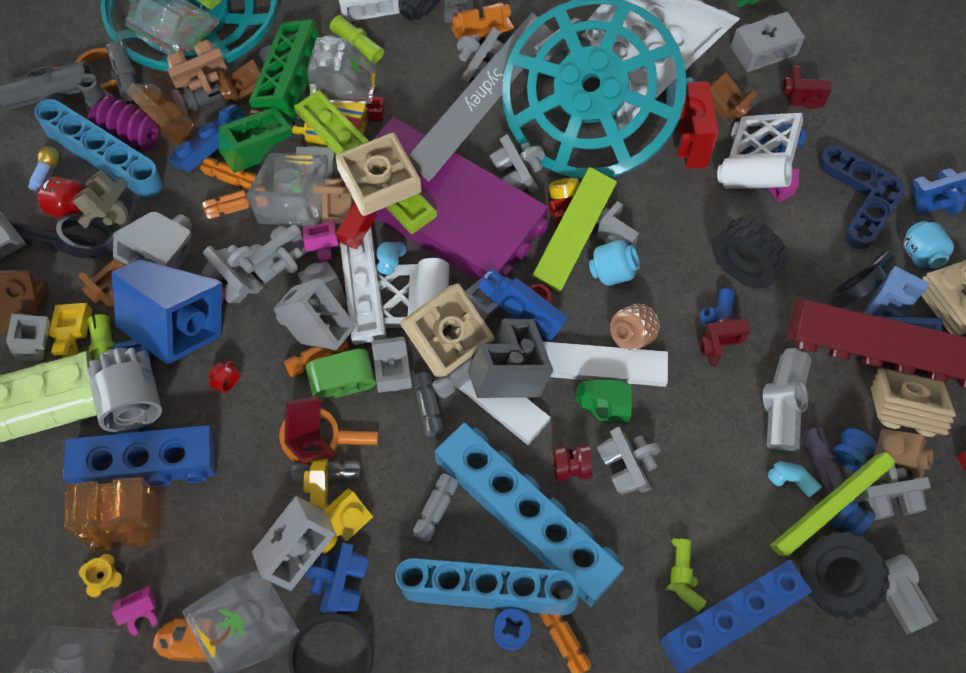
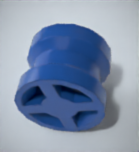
[832,428,877,471]
[829,499,876,536]
[493,608,531,651]

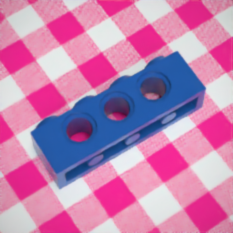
[63,425,216,494]
[659,560,812,673]

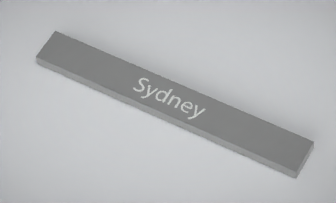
[408,12,553,182]

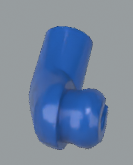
[700,288,735,327]

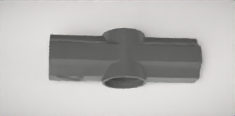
[0,61,94,110]

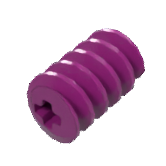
[88,95,159,152]

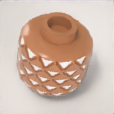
[610,304,660,351]

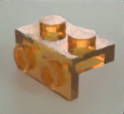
[126,82,195,147]

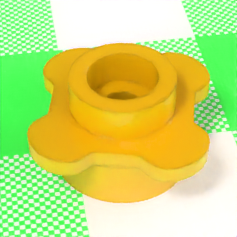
[79,554,122,598]

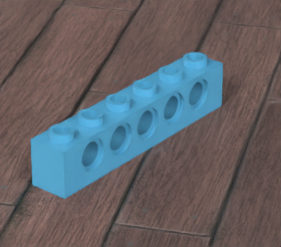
[434,422,624,607]

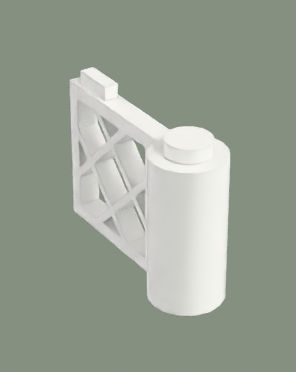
[717,113,803,189]
[378,258,449,329]

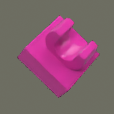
[303,221,338,262]
[112,585,158,636]

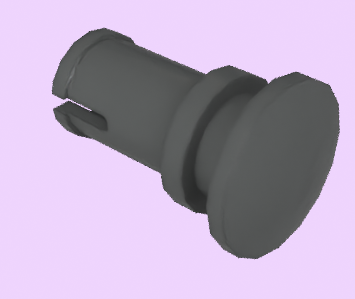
[77,74,112,113]
[172,81,222,118]

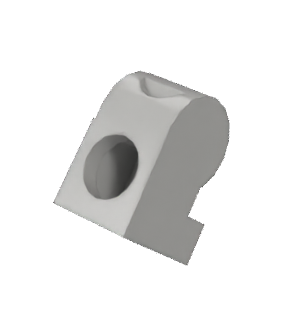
[6,314,50,361]

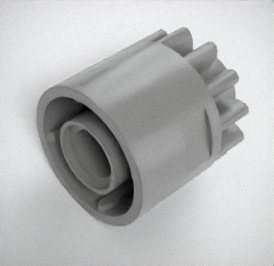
[87,348,162,432]

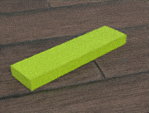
[531,167,617,292]
[770,452,895,556]

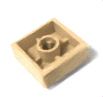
[335,133,421,216]
[921,260,966,336]
[400,284,494,377]
[871,368,956,437]

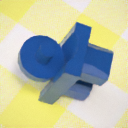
[910,168,966,215]
[304,543,369,614]

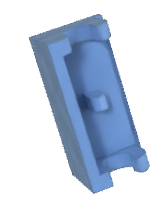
[864,266,929,317]

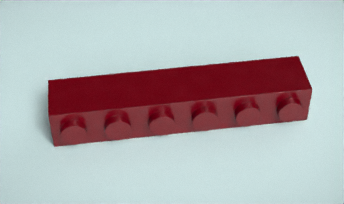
[786,300,966,388]

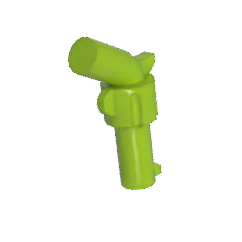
[666,538,707,612]

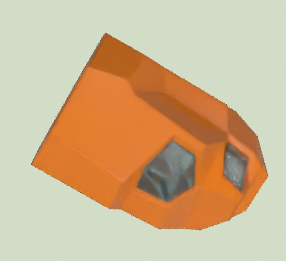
[153,618,218,662]

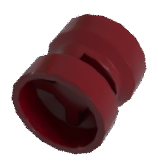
[553,444,593,481]

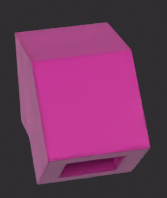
[767,168,799,202]

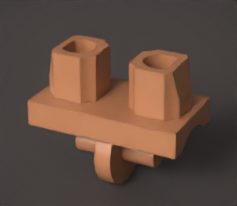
[167,40,227,95]

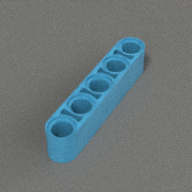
[34,99,163,198]
[395,558,579,615]

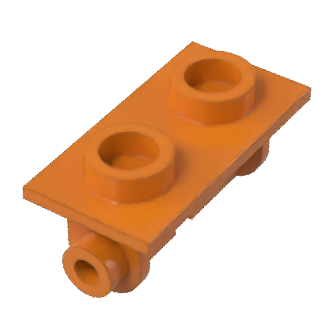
[451,2,514,41]

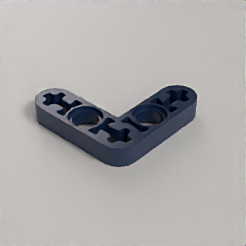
[818,145,905,249]

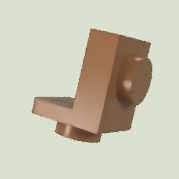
[314,178,355,224]
[874,429,933,479]

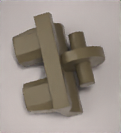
[72,170,128,228]

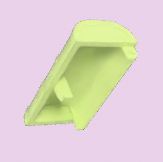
[0,351,97,443]

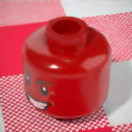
[37,176,85,219]

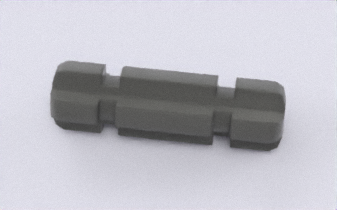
[413,372,443,437]
[291,461,361,483]

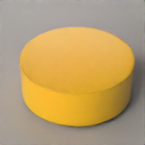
[549,178,580,199]

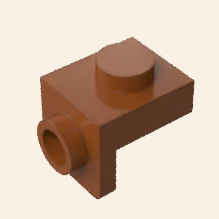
[216,60,261,106]
[710,72,757,120]
[78,259,124,309]

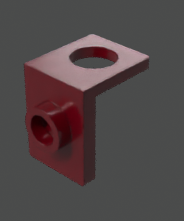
[284,396,334,463]

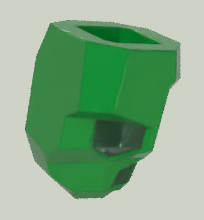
[575,380,632,423]

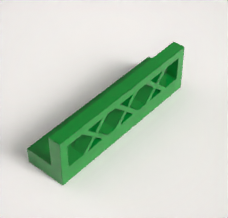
[249,19,323,123]

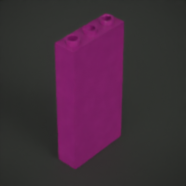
[340,117,549,281]

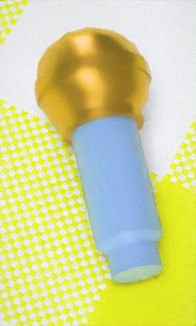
[28,146,60,191]

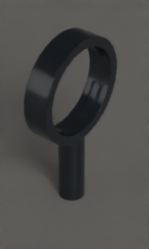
[55,212,114,258]
[830,251,893,307]

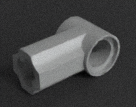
[885,554,938,635]

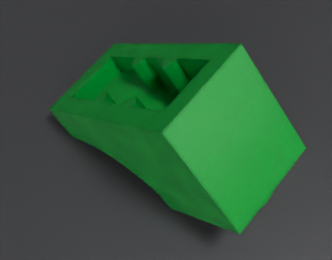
[219,107,292,173]

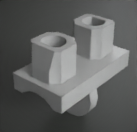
[457,27,504,82]
[490,134,545,193]
[247,224,307,284]
[202,245,263,303]
[597,427,661,495]
[856,466,931,521]

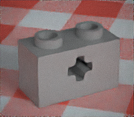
[731,12,805,72]
[252,496,336,591]

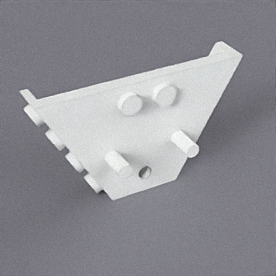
[586,0,740,130]

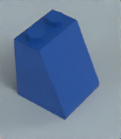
[112,259,222,364]

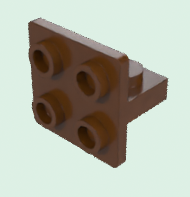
[0,270,49,334]

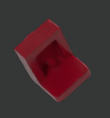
[782,66,832,109]
[699,317,751,366]

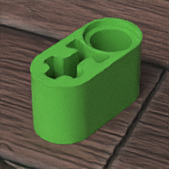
[305,349,376,402]

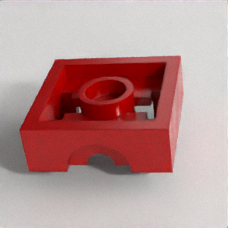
[677,82,719,169]

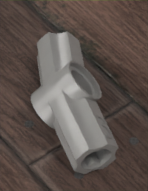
[763,348,812,451]

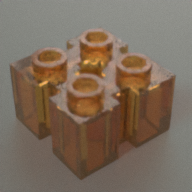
[64,477,160,551]

